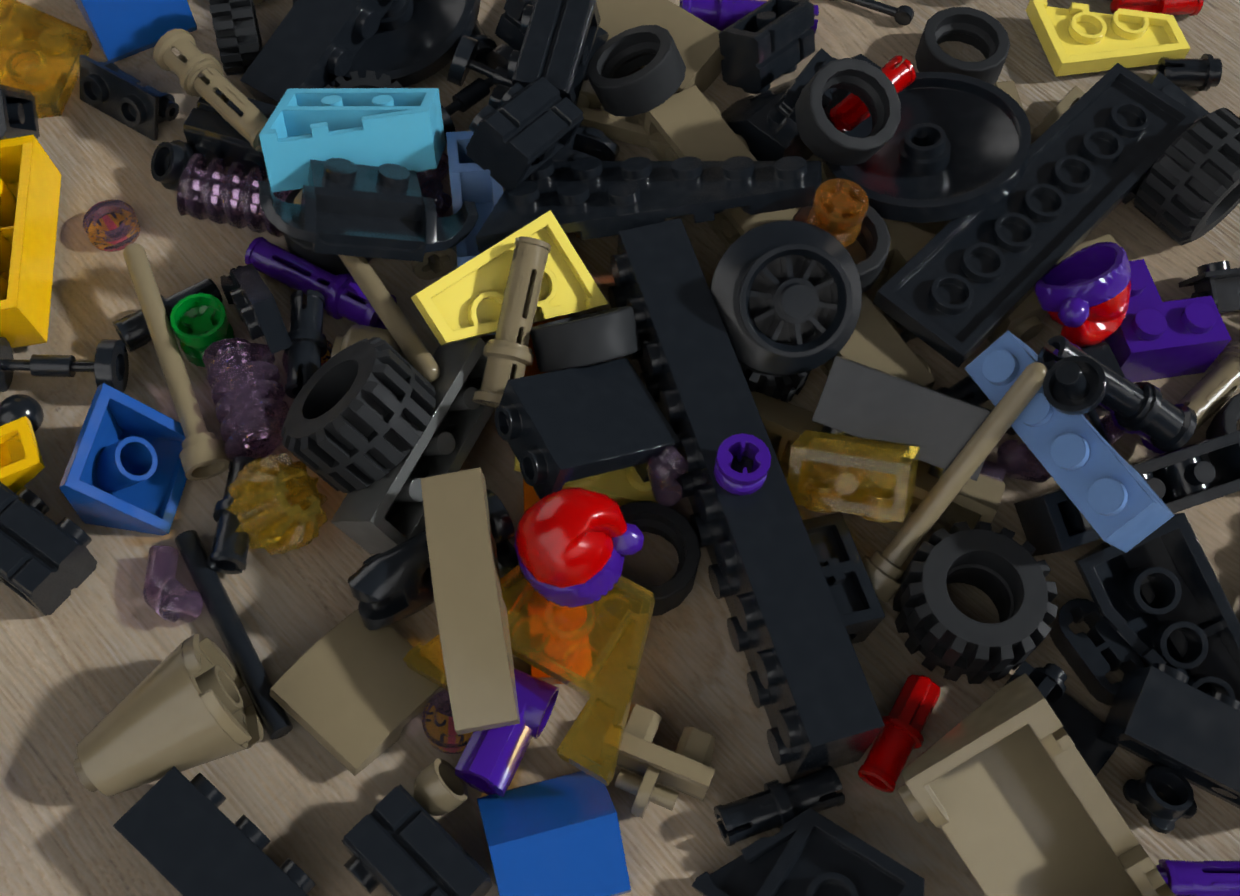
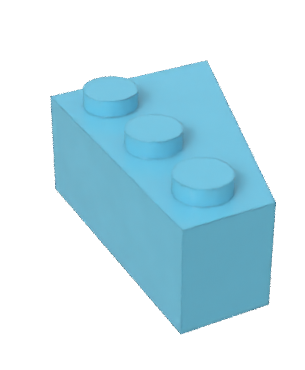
[259,88,446,193]

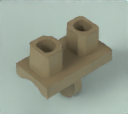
[601,703,716,818]

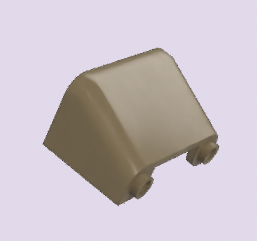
[898,673,1176,896]

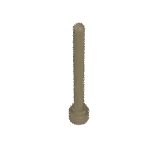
[294,189,440,382]
[123,243,230,480]
[862,362,1048,602]

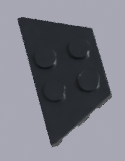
[692,808,926,896]

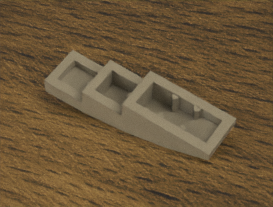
[421,467,520,735]

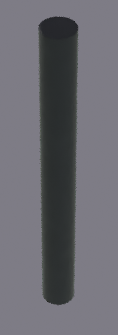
[175,530,293,740]

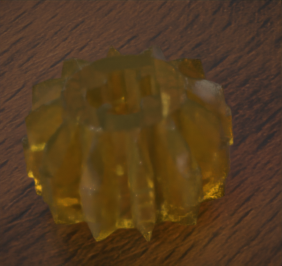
[226,452,328,556]

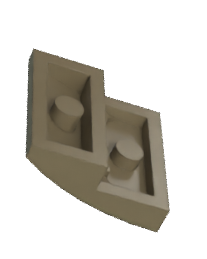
[269,609,447,776]

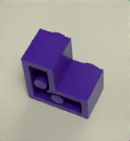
[1102,259,1232,383]

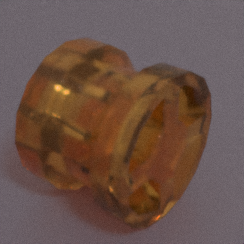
[807,178,869,247]

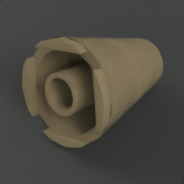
[73,634,264,796]

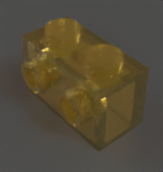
[787,430,920,523]

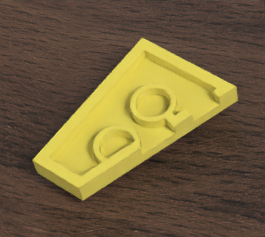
[1026,0,1190,77]
[411,210,608,346]

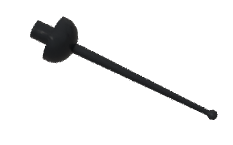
[1043,356,1114,448]

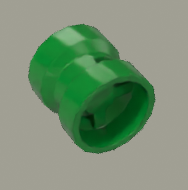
[170,293,237,368]

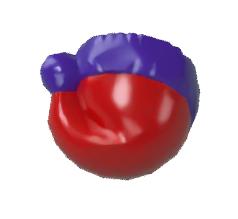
[1035,242,1131,347]
[514,488,644,608]

